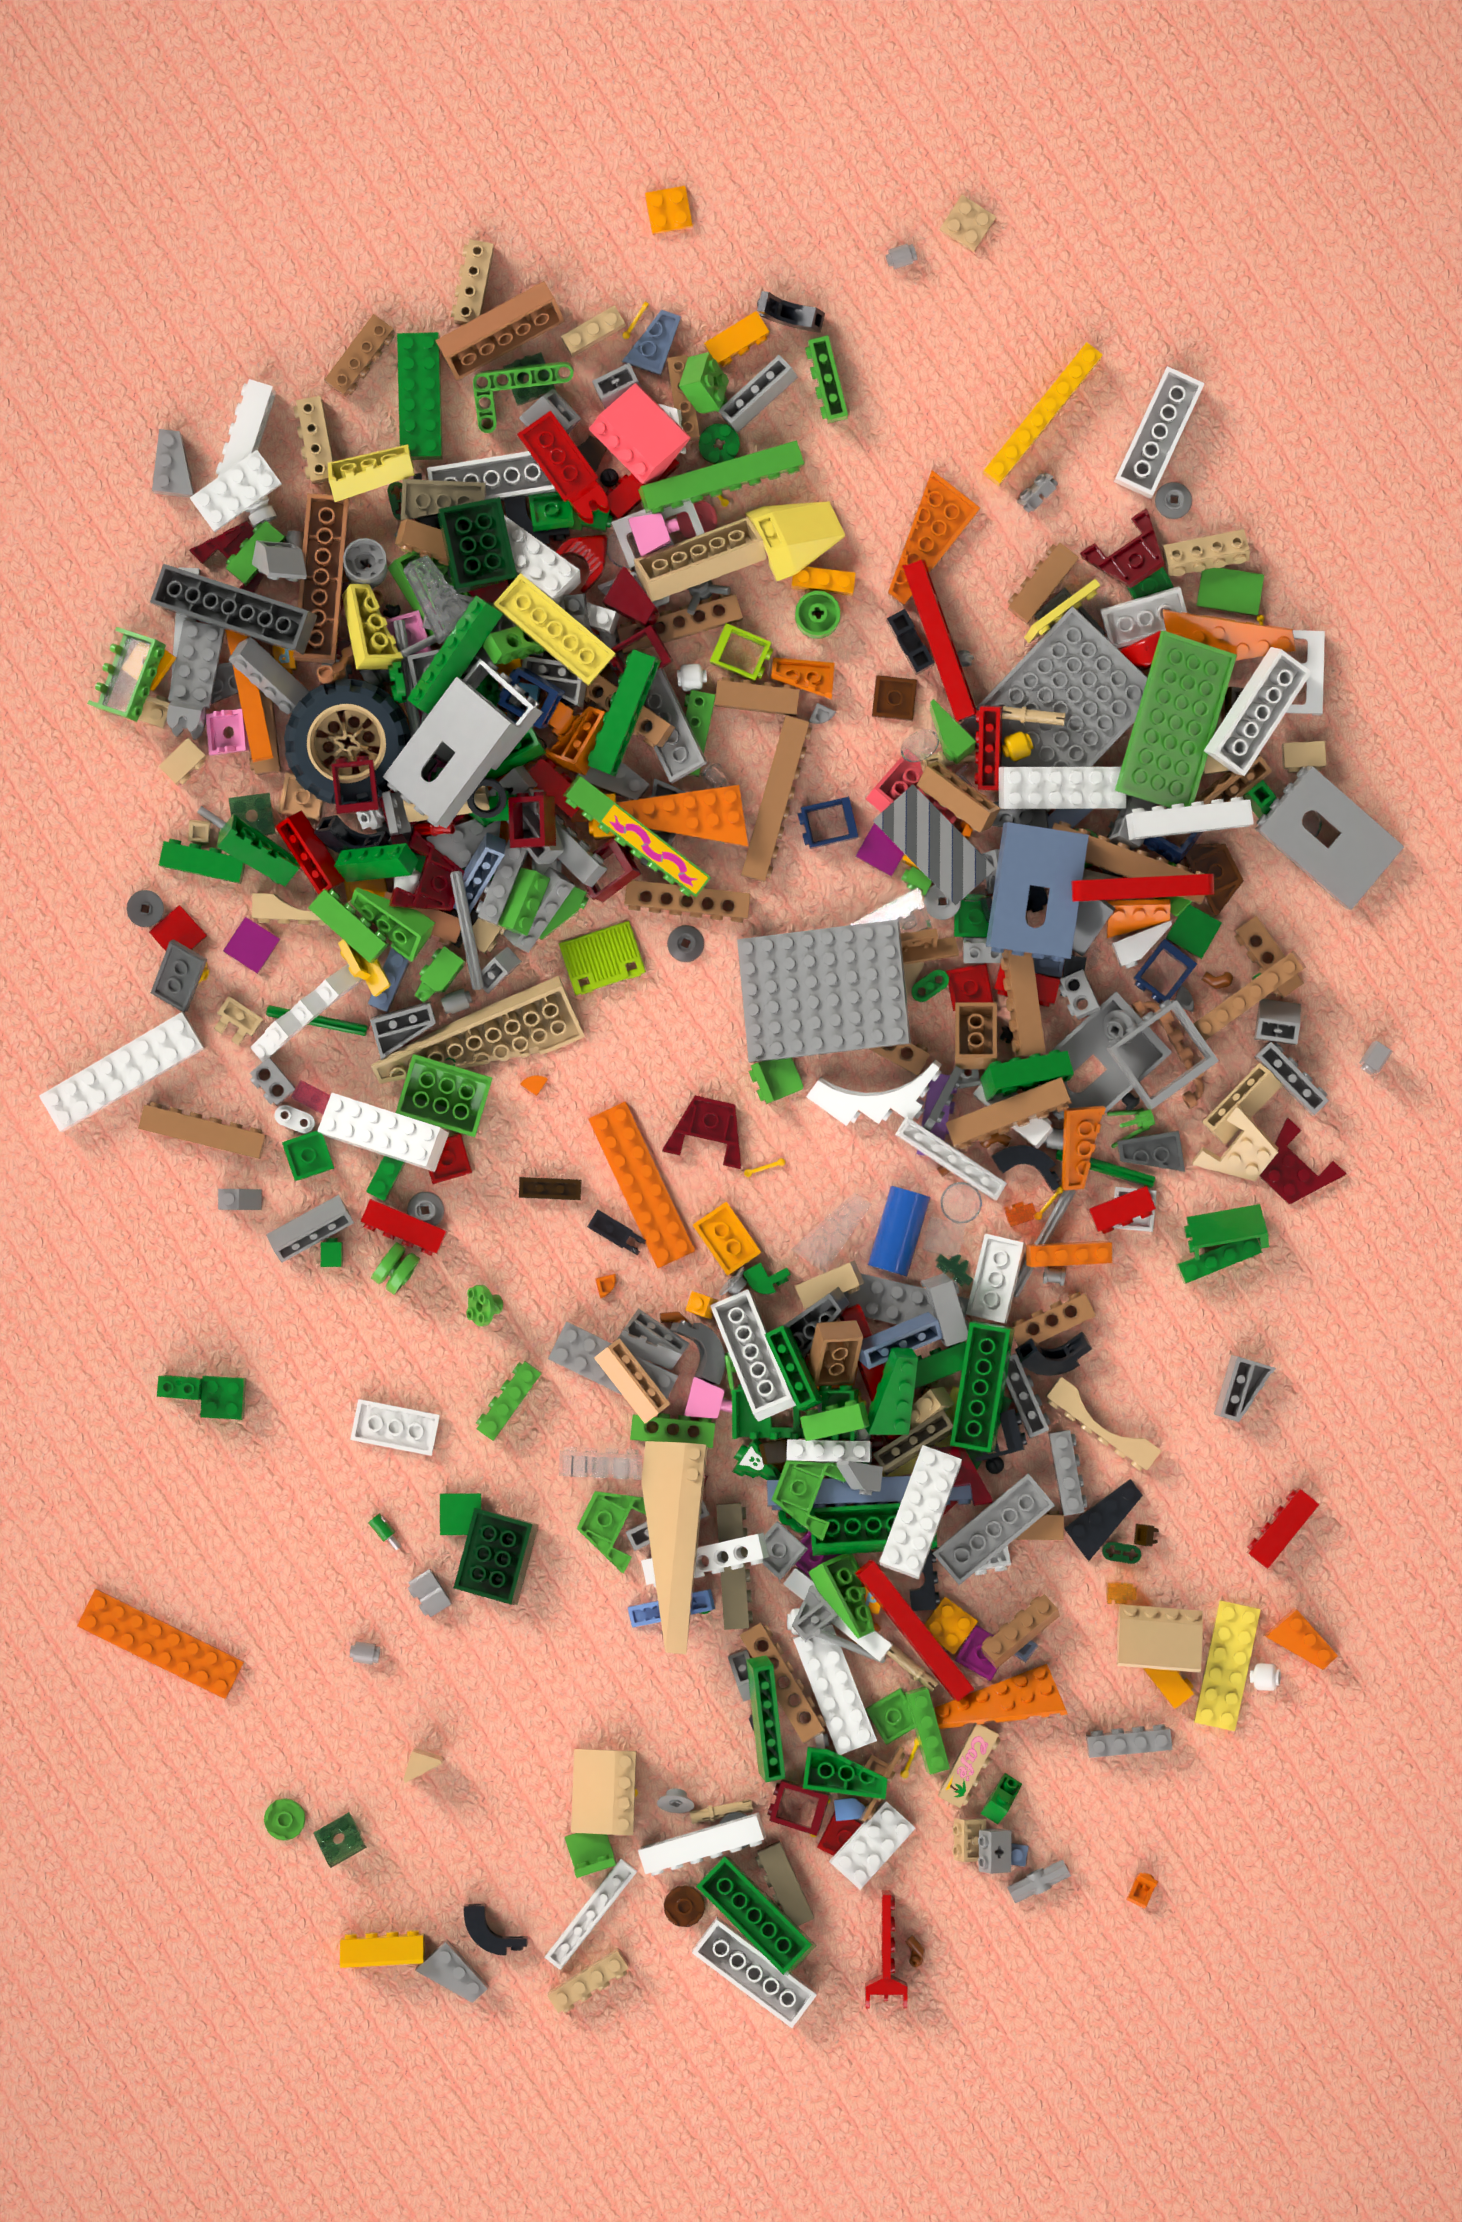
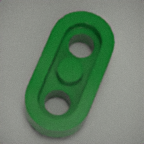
[911,969,949,1002]

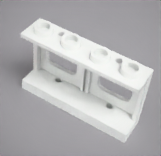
[611,500,705,571]
[1286,630,1325,716]

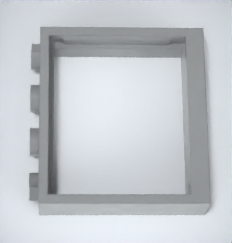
[463,659,543,770]
[1106,999,1219,1109]

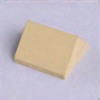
[403,1748,444,1783]

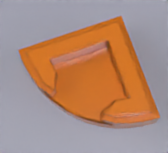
[520,1075,548,1096]
[595,1274,616,1298]

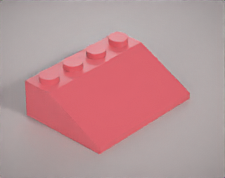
[589,383,691,484]
[866,750,958,824]

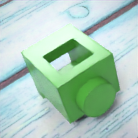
[901,866,932,897]

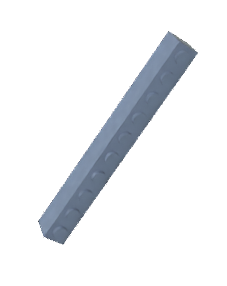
[766,1476,973,1511]

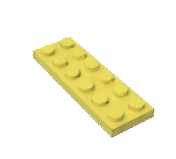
[493,573,616,686]
[1194,1600,1261,1731]

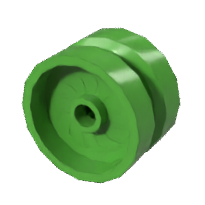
[795,591,840,639]
[371,1242,420,1295]

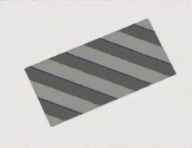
[873,785,995,905]

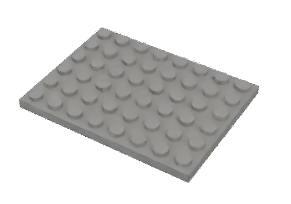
[960,606,1148,812]
[737,919,911,1063]

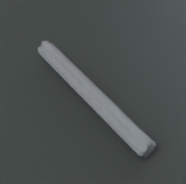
[394,620,421,738]
[450,871,484,990]
[1013,1190,1076,1297]

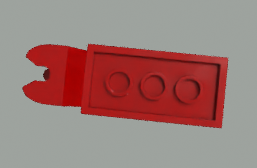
[517,410,609,524]
[865,1890,908,2009]

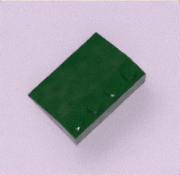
[437,497,517,594]
[453,1508,539,1605]

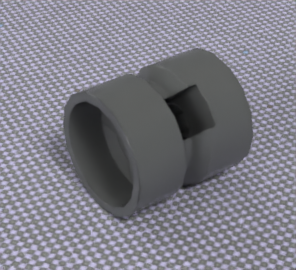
[359,669,391,688]

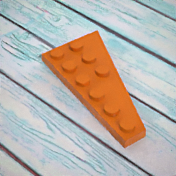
[888,470,980,606]
[1162,609,1296,661]
[616,785,748,847]
[934,1664,1068,1729]

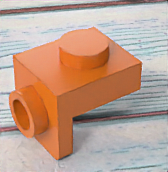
[1126,1873,1159,1909]

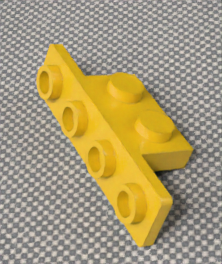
[338,939,391,997]

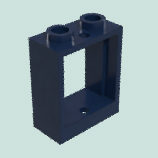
[498,667,565,729]
[797,796,858,849]
[1143,807,1203,865]
[1133,939,1197,1004]

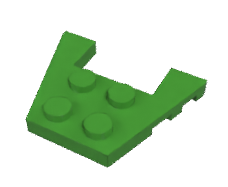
[772,1460,846,1541]
[577,1491,646,1574]

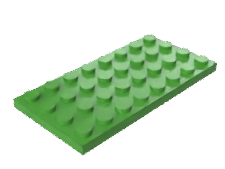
[1115,631,1237,808]

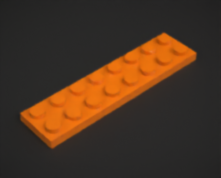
[588,1101,695,1268]
[77,1589,245,1699]

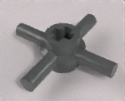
[687,580,731,615]

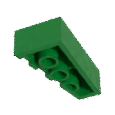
[217,814,300,886]
[980,1050,1074,1102]
[865,1348,918,1435]

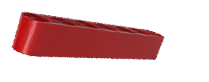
[1071,874,1214,902]
[840,1304,902,1444]

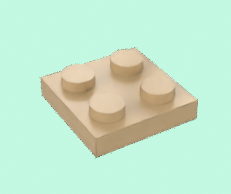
[939,195,996,252]

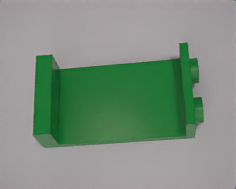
[1184,1204,1269,1260]

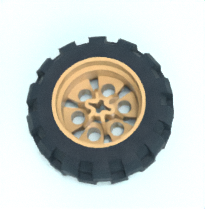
[284,679,411,804]

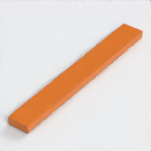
[225,629,273,762]

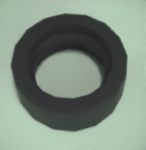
[467,777,507,819]

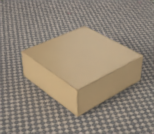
[188,820,211,843]

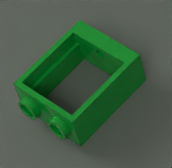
[156,1375,202,1400]

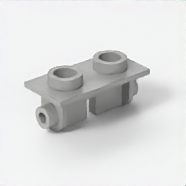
[1016,472,1058,513]

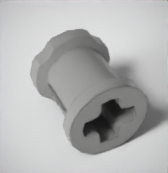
[1043,1266,1066,1286]

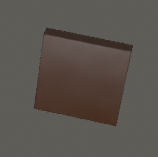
[872,675,917,721]

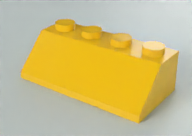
[340,1930,426,1968]

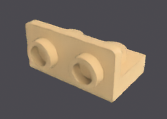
[125,690,170,729]
[952,1818,986,1862]

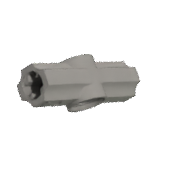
[1007,1859,1071,1903]

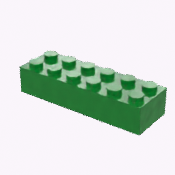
[397,332,443,460]
[950,1321,1015,1453]
[810,1503,937,1556]
[696,1856,817,1976]

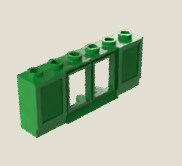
[732,1384,859,1441]

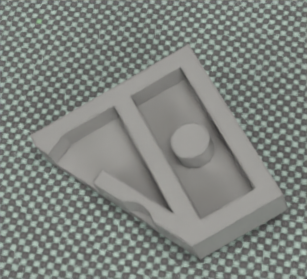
[792,1585,838,1642]

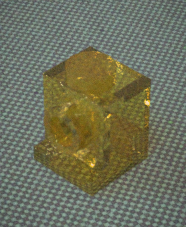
[1106,1582,1136,1604]

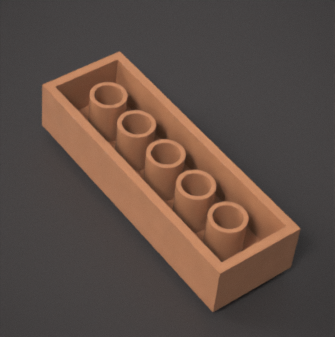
[435,281,565,381]

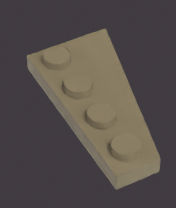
[401,479,486,521]

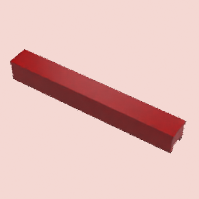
[902,559,977,722]
[855,1559,975,1702]

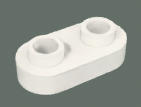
[275,1105,315,1133]

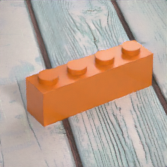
[1025,1241,1112,1267]

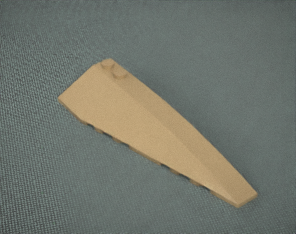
[371,976,585,1084]
[641,1441,708,1655]

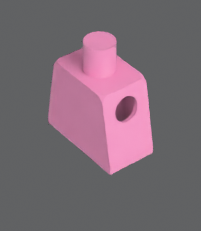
[628,513,680,557]
[684,1377,732,1418]

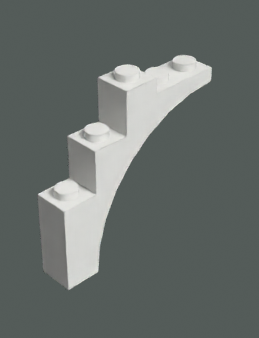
[250,964,363,1062]
[806,1060,942,1126]

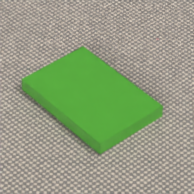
[1196,568,1264,616]

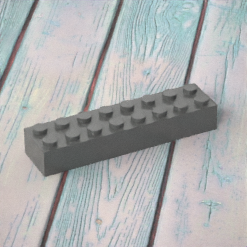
[150,564,317,655]

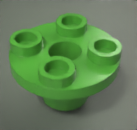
[466,1285,503,1326]

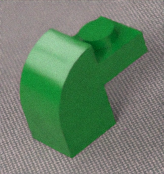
[743,1263,791,1294]

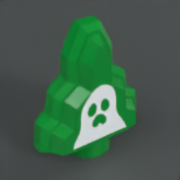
[732,1439,781,1480]

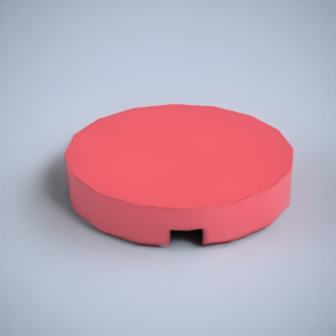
[677,500,717,539]

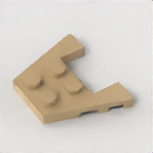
[1192,1103,1278,1181]

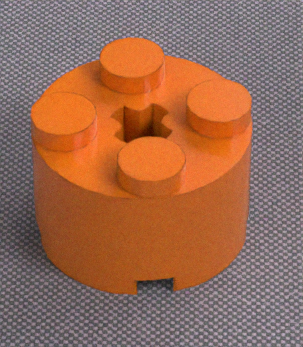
[538,694,580,737]

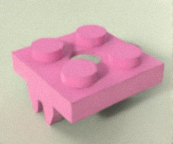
[206,709,250,756]

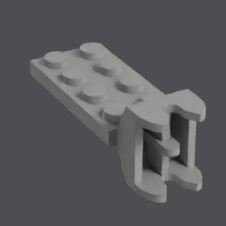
[167,620,225,740]

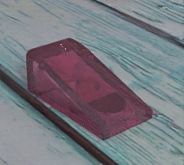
[291,1080,331,1115]

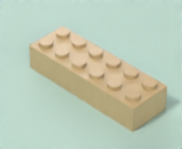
[634,517,767,602]

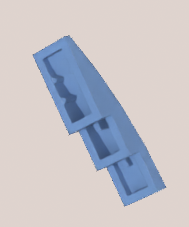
[627,1589,715,1628]

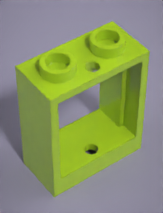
[710,623,774,682]

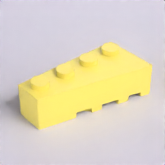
[328,444,415,502]
[342,584,403,670]

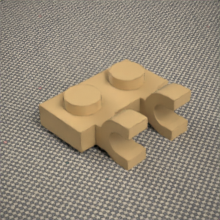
[214,996,263,1046]

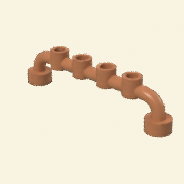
[317,590,384,685]
[1132,1000,1204,1109]

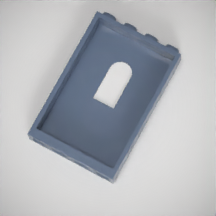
[986,822,1089,962]

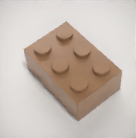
[955,1002,997,1069]
[807,1320,863,1386]

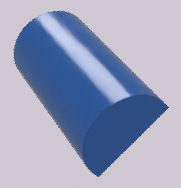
[868,1186,931,1277]

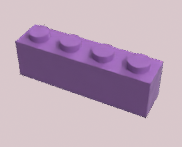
[916,1074,957,1156]

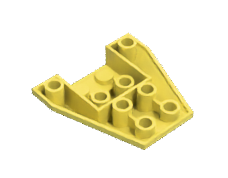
[745,501,845,581]

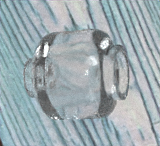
[699,763,730,789]

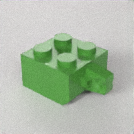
[679,352,729,414]
[415,946,466,1003]

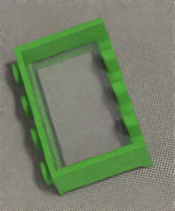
[87,627,166,722]

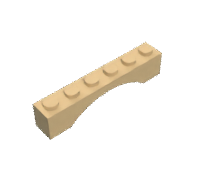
[252,893,373,927]
[1046,1376,1161,1471]

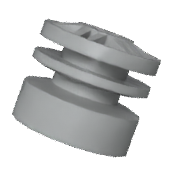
[343,538,388,589]

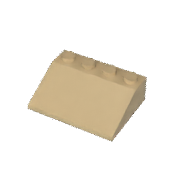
[1117,1604,1203,1673]
[571,1749,636,1835]

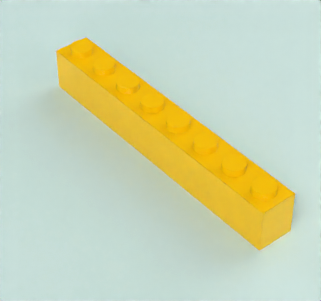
[983,342,1103,487]

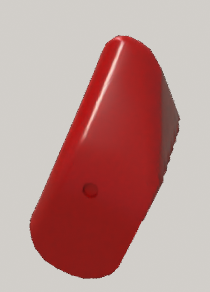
[556,535,608,594]
[1119,631,1161,670]

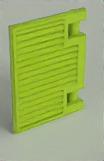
[558,921,646,996]

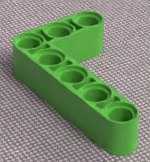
[473,362,574,433]

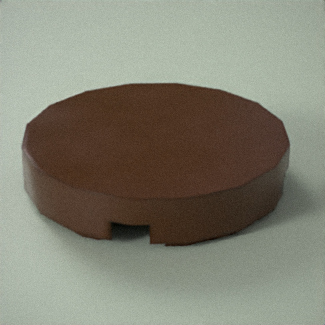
[664,1885,705,1927]

